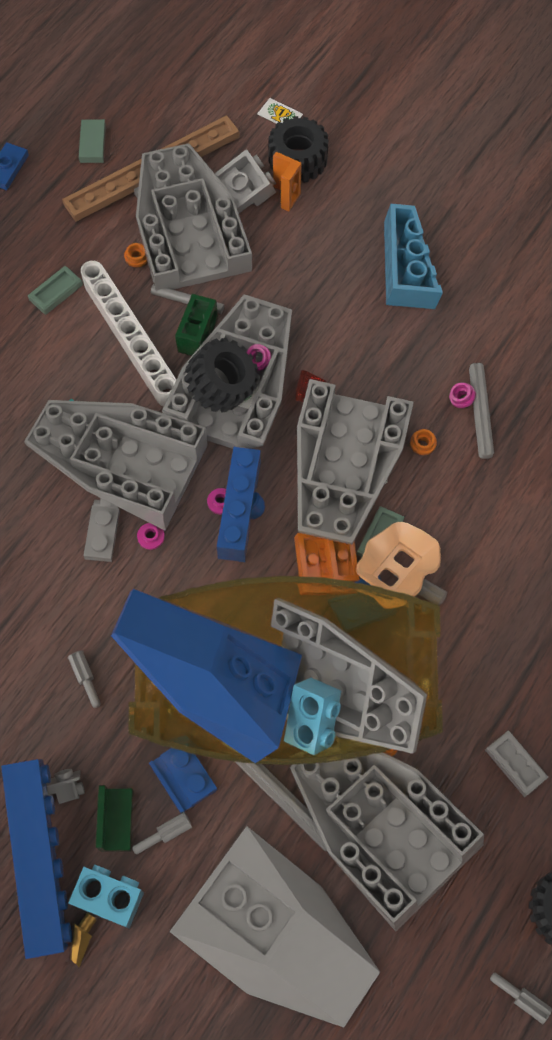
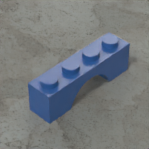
[217,447,261,562]

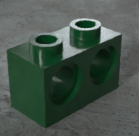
[175,294,218,356]

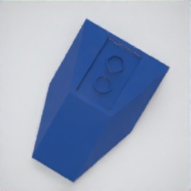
[111,589,302,763]

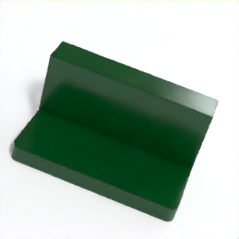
[96,785,133,852]

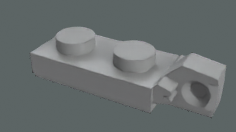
[84,498,120,562]

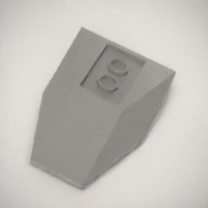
[136,143,252,291]
[24,400,208,530]
[290,736,484,932]
[170,826,380,1028]

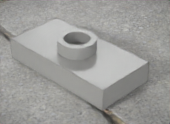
[485,730,548,797]

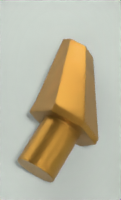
[70,912,97,967]

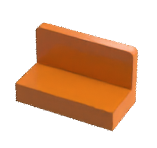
[273,152,302,211]

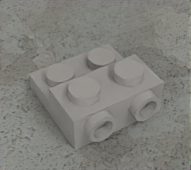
[215,149,276,214]

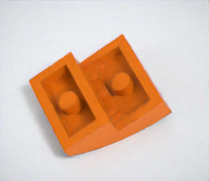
[294,533,360,588]

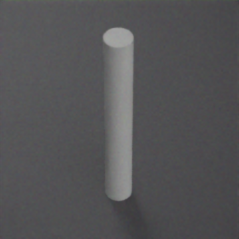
[151,284,224,314]

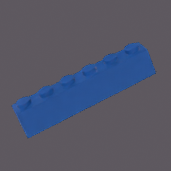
[1,759,72,959]

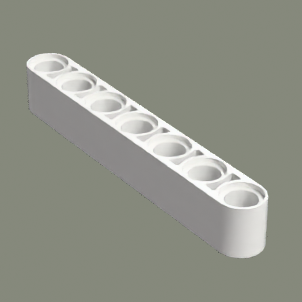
[81,261,176,406]

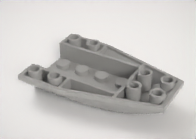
[162,294,292,449]
[297,379,414,545]
[271,598,427,754]

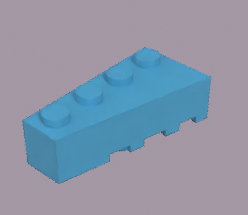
[384,204,443,309]

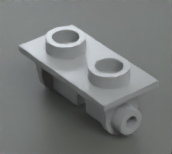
[46,769,85,804]

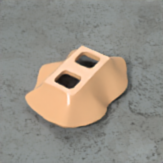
[356,522,441,604]

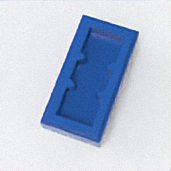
[0,142,29,190]

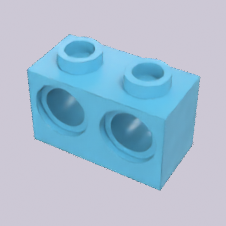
[284,678,341,755]
[68,865,144,929]

